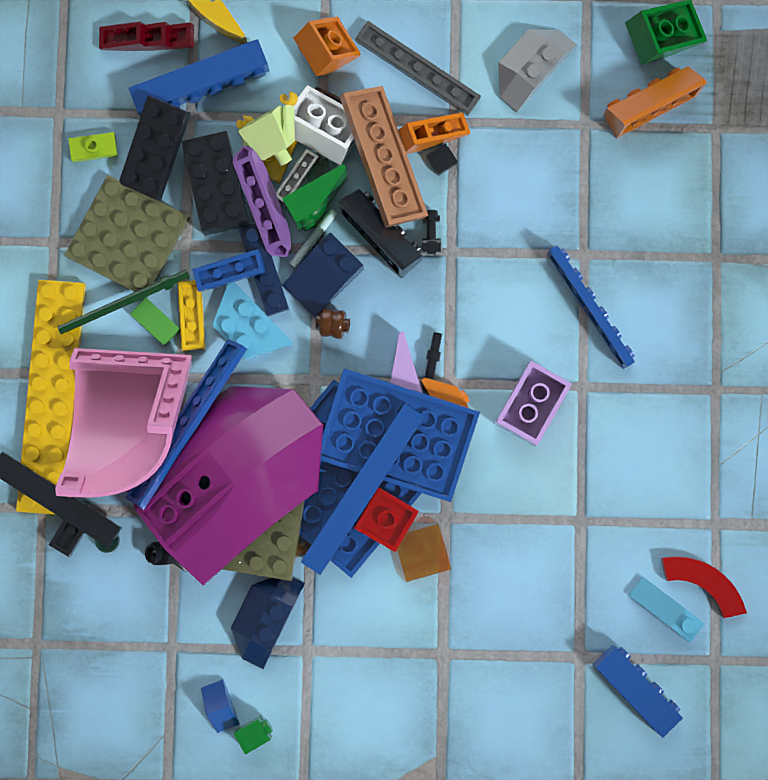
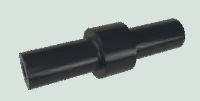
[424,332,442,380]

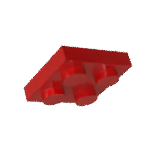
[354,487,419,552]

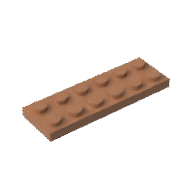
[340,86,428,228]

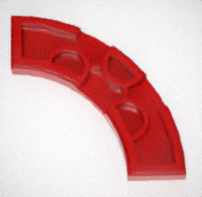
[661,556,747,618]

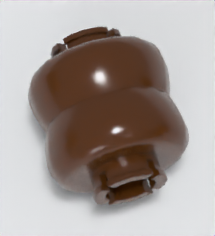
[315,308,350,339]

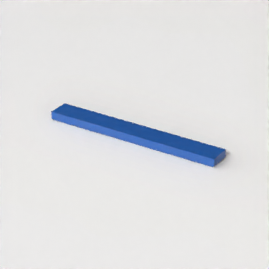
[125,339,247,509]
[301,403,425,575]

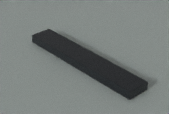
[0,452,122,548]

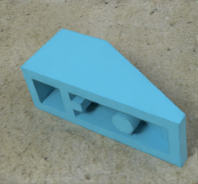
[628,577,705,642]

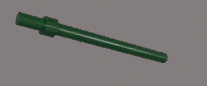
[57,269,190,335]

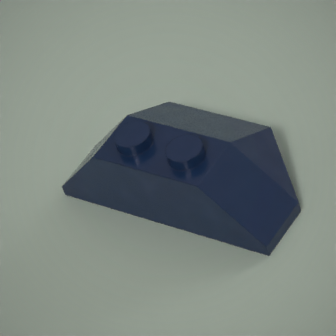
[231,578,305,669]

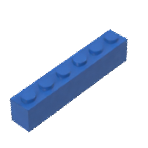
[129,39,270,116]

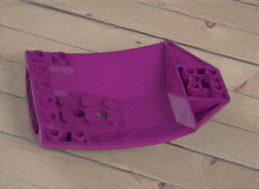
[127,386,323,585]

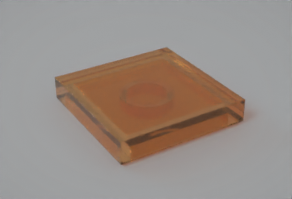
[397,524,452,582]

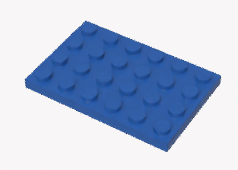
[321,368,480,502]

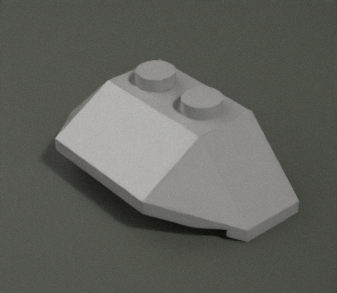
[498,29,577,113]

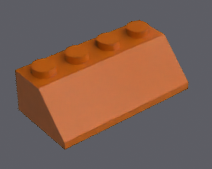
[604,66,707,139]

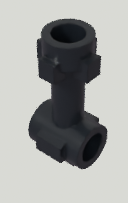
[422,210,441,255]

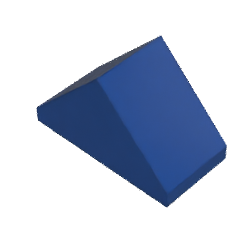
[201,679,240,733]

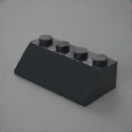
[338,189,422,278]

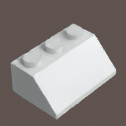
[293,85,355,165]

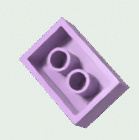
[494,361,572,447]

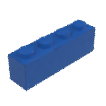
[592,645,683,738]

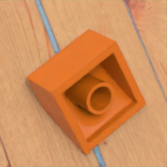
[293,16,361,76]

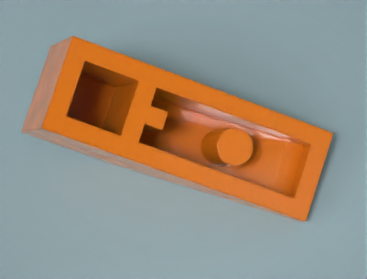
[398,112,471,154]

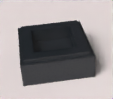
[426,143,458,176]

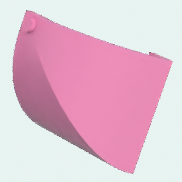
[55,348,192,497]

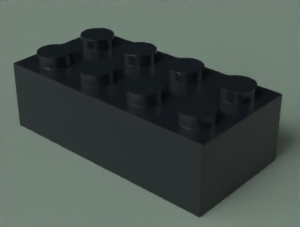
[181,131,250,236]

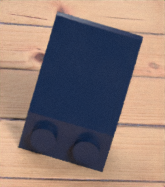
[282,232,364,317]

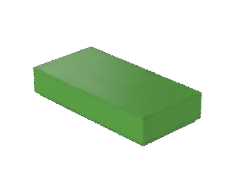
[130,298,180,346]

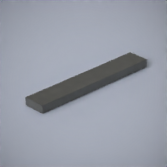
[355,21,481,116]

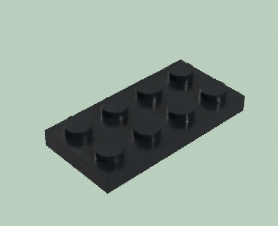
[119,95,191,201]

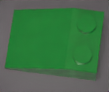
[625,0,708,65]
[282,164,347,231]

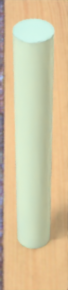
[289,209,337,269]

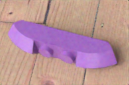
[233,146,291,257]

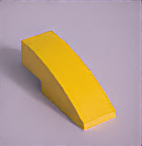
[186,0,247,44]

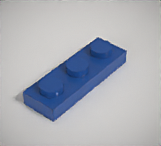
[192,249,266,292]

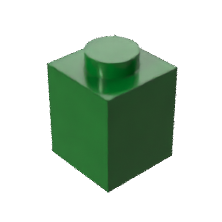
[233,715,273,755]

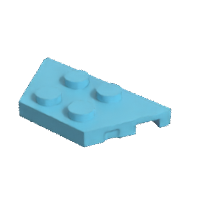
[212,282,293,360]

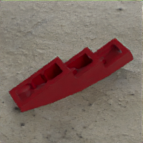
[99,22,194,51]

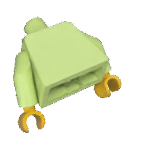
[236,91,298,166]

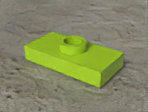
[68,132,118,163]

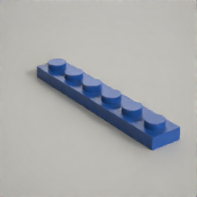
[547,245,635,369]

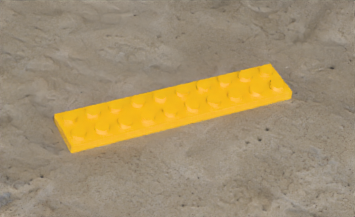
[16,280,86,514]

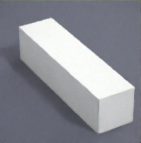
[276,149,319,204]

